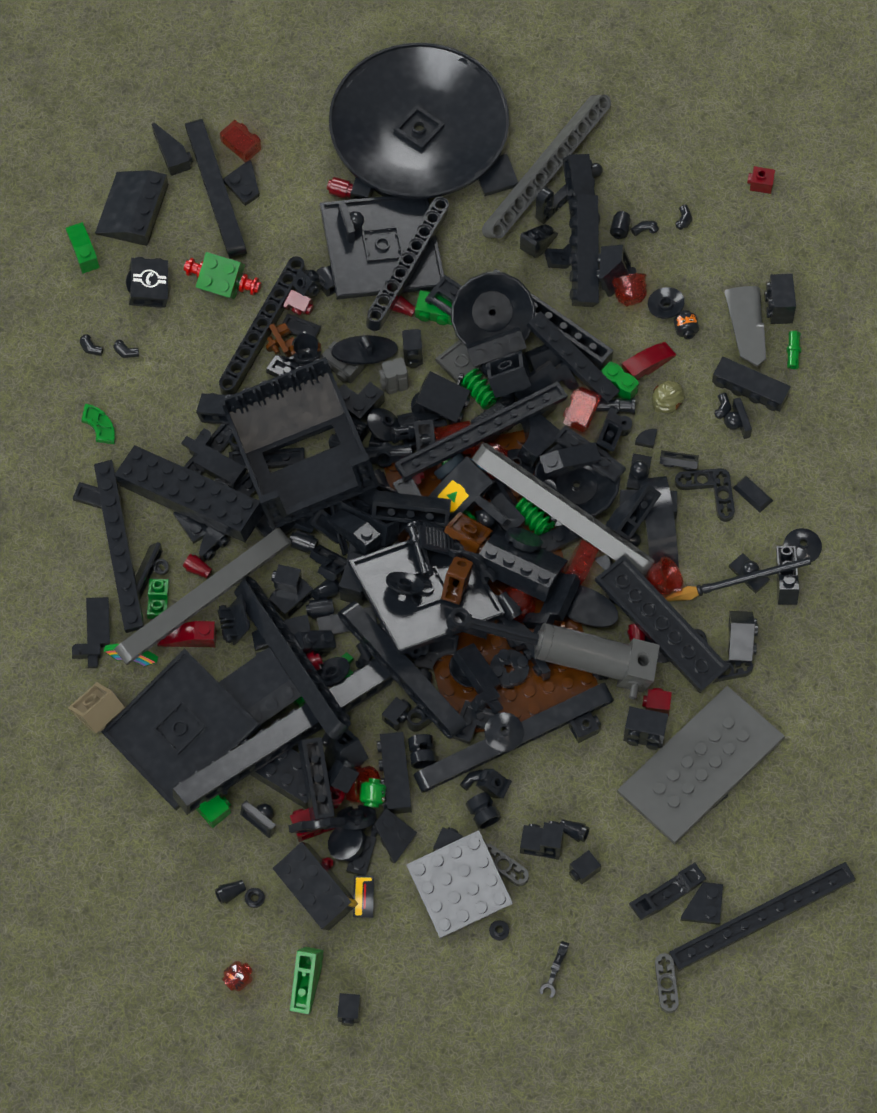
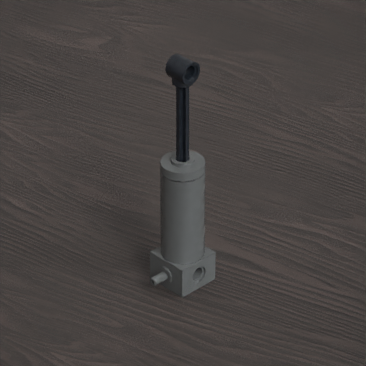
[446,607,660,700]

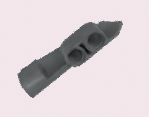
[724,286,766,366]

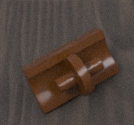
[266,323,294,357]

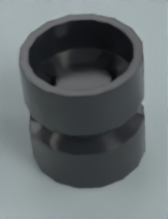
[408,734,436,769]
[466,792,501,829]

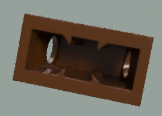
[441,557,473,605]

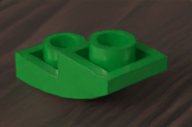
[147,579,169,619]

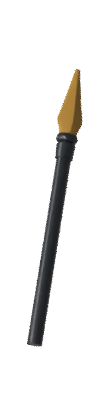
[665,557,811,601]

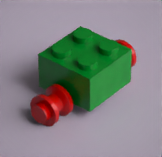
[184,252,261,299]

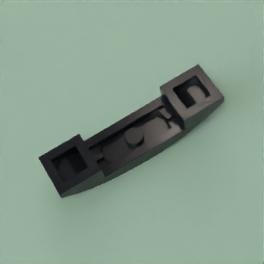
[629,862,707,921]

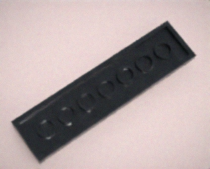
[595,555,729,693]

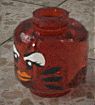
[222,961,253,991]

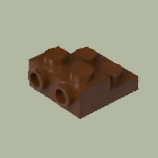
[444,512,493,554]

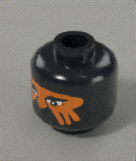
[673,310,699,339]

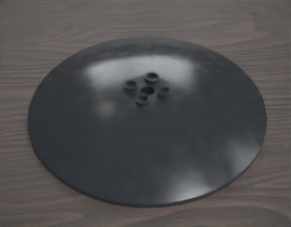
[329,43,509,199]

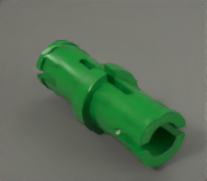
[786,331,801,369]

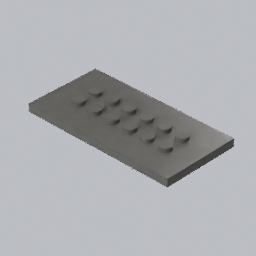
[617,686,785,845]

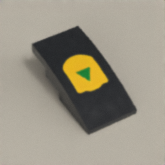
[428,457,494,527]

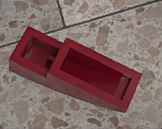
[622,342,676,380]

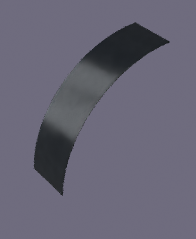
[638,476,679,570]

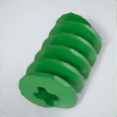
[462,368,500,410]
[515,497,555,536]

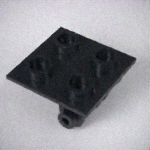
[217,594,250,645]

